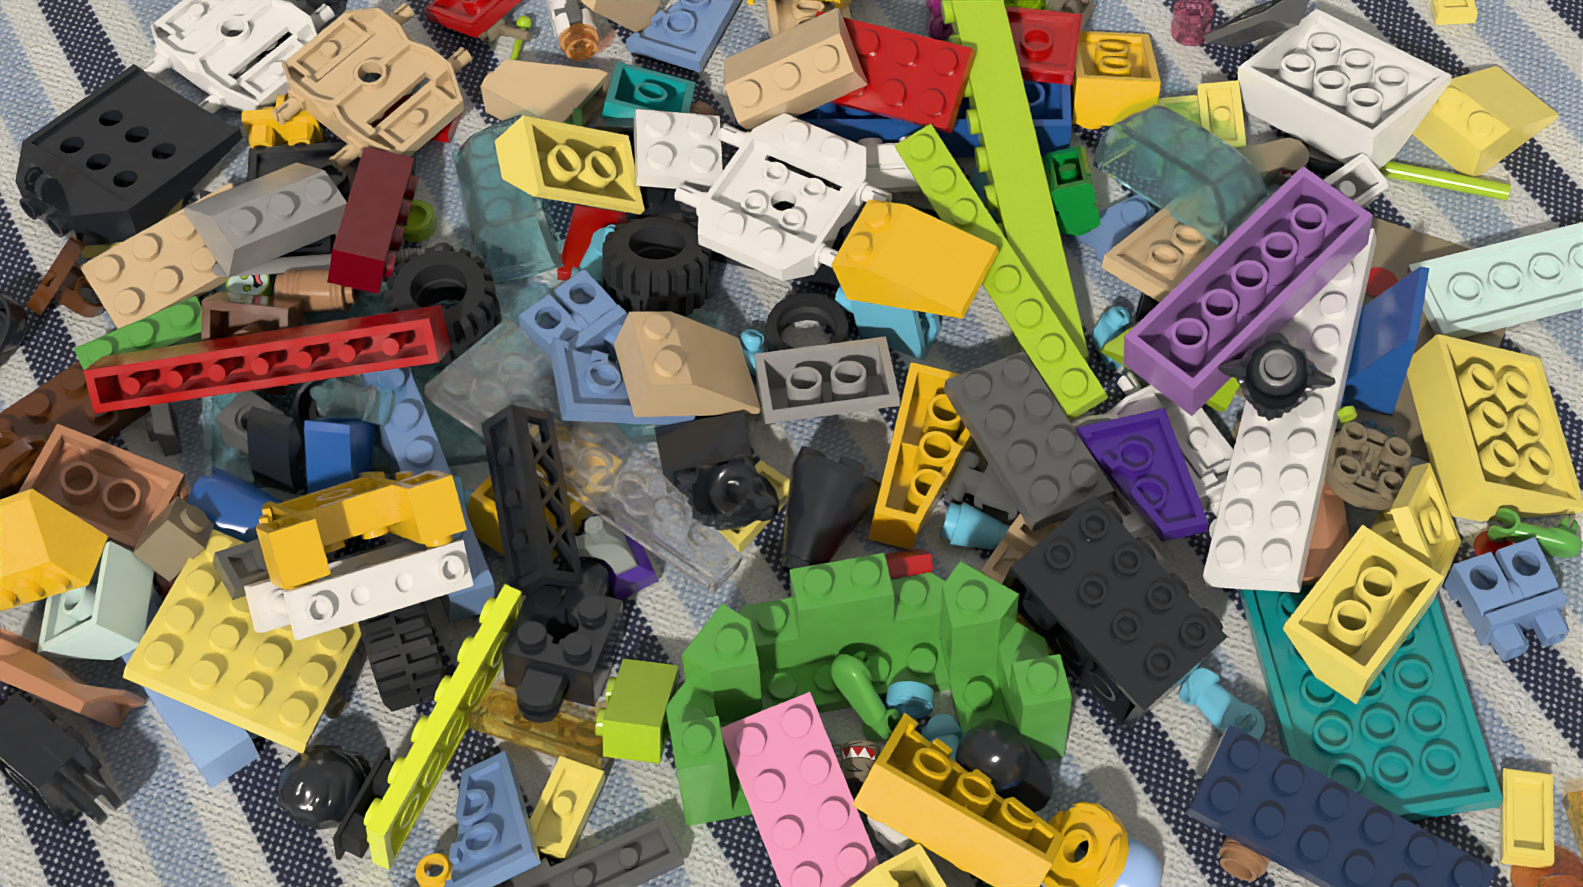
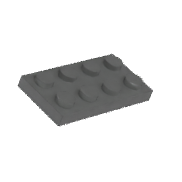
[943,351,1114,532]

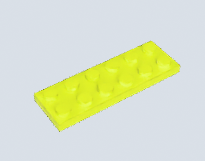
[364,584,522,870]

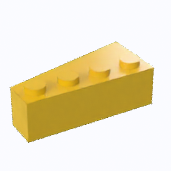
[868,362,973,550]
[852,713,1065,887]

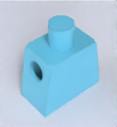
[835,285,941,360]

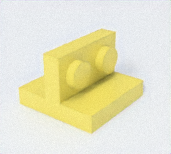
[1371,463,1461,588]

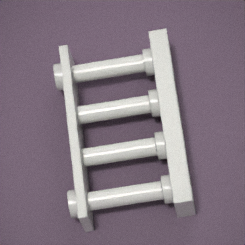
[244,538,474,640]

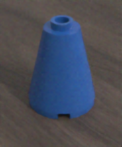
[187,467,283,543]

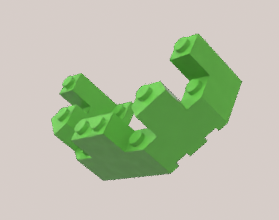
[666,553,1072,826]

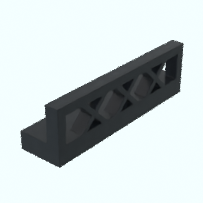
[481,405,584,596]

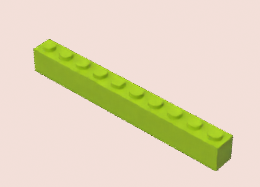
[941,0,1089,380]

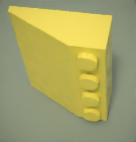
[1407,334,1583,522]

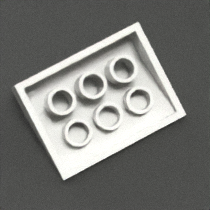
[1238,8,1452,170]

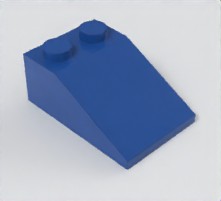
[1341,266,1429,416]

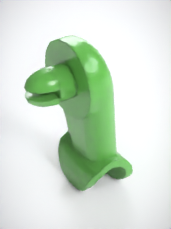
[1487,508,1583,559]
[831,651,902,742]

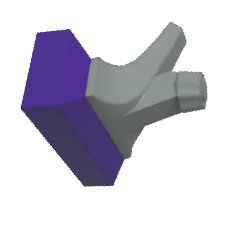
[576,501,659,600]

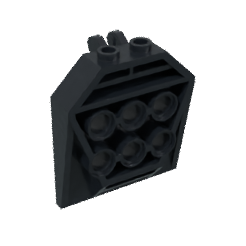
[15,64,243,246]

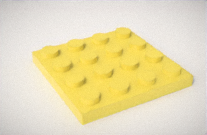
[123,529,362,754]

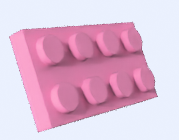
[721,692,879,887]

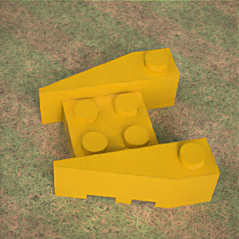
[256,471,467,590]

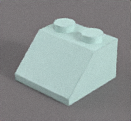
[37,541,154,660]

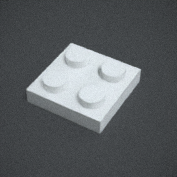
[634,109,723,191]

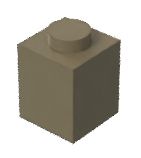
[133,496,214,582]

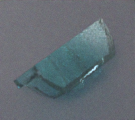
[1093,105,1274,246]
[451,115,564,287]

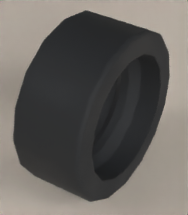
[766,292,849,352]

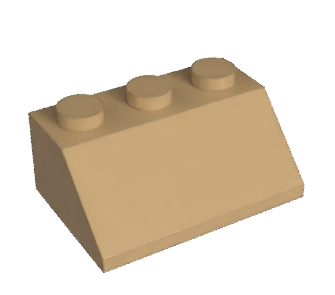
[724,7,868,132]

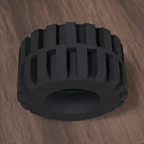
[602,216,711,316]
[384,246,501,365]
[358,601,446,712]

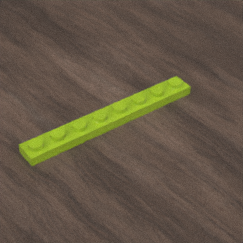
[894,123,1108,421]

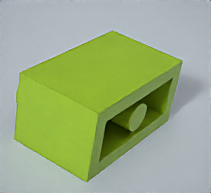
[595,659,679,764]

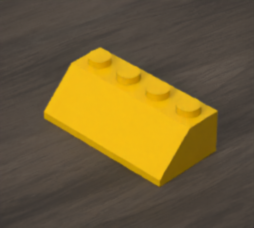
[0,489,108,611]

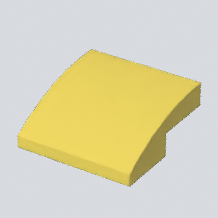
[1157,80,1246,174]

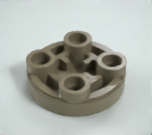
[1325,421,1412,511]

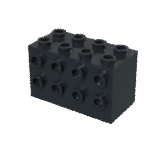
[1002,495,1228,733]

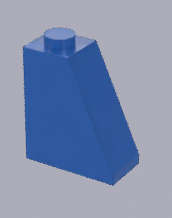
[304,416,375,494]

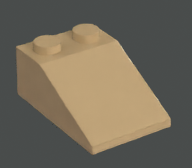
[614,312,761,417]

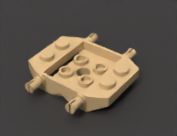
[272,3,472,172]

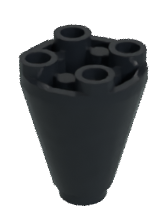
[780,446,880,574]

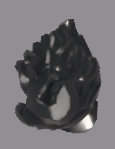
[1218,332,1336,421]
[677,453,779,531]

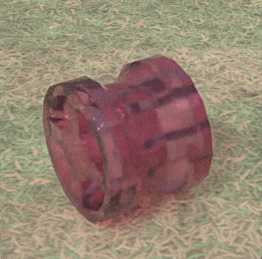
[1170,0,1214,46]

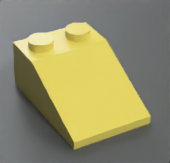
[1412,66,1558,178]

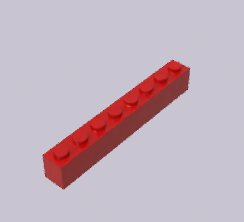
[83,305,451,414]

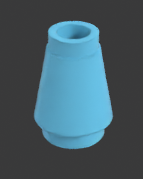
[939,501,1010,550]

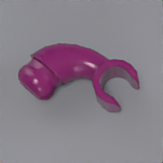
[926,0,953,41]

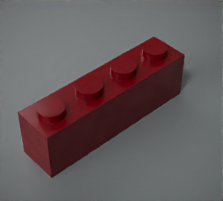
[327,147,419,294]

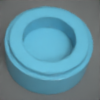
[886,681,934,719]

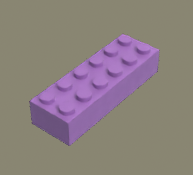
[1124,166,1373,416]

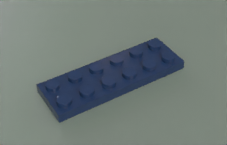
[1185,725,1496,887]

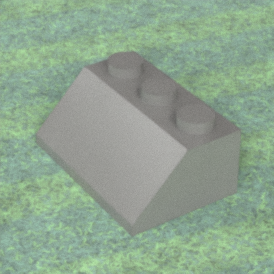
[184,163,347,278]
[754,336,900,424]

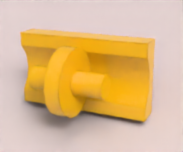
[241,94,324,148]

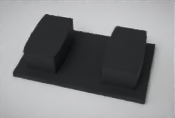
[333,746,394,861]

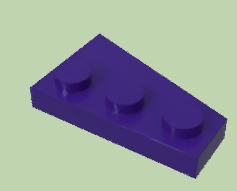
[1077,408,1208,542]

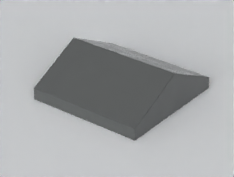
[1203,0,1309,48]

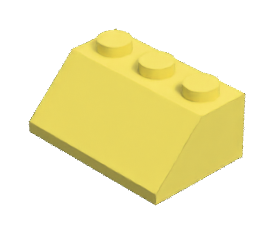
[495,115,645,214]
[1283,525,1444,704]

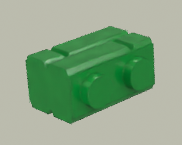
[1043,146,1101,236]

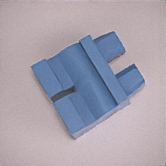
[518,269,627,363]
[1444,537,1570,661]

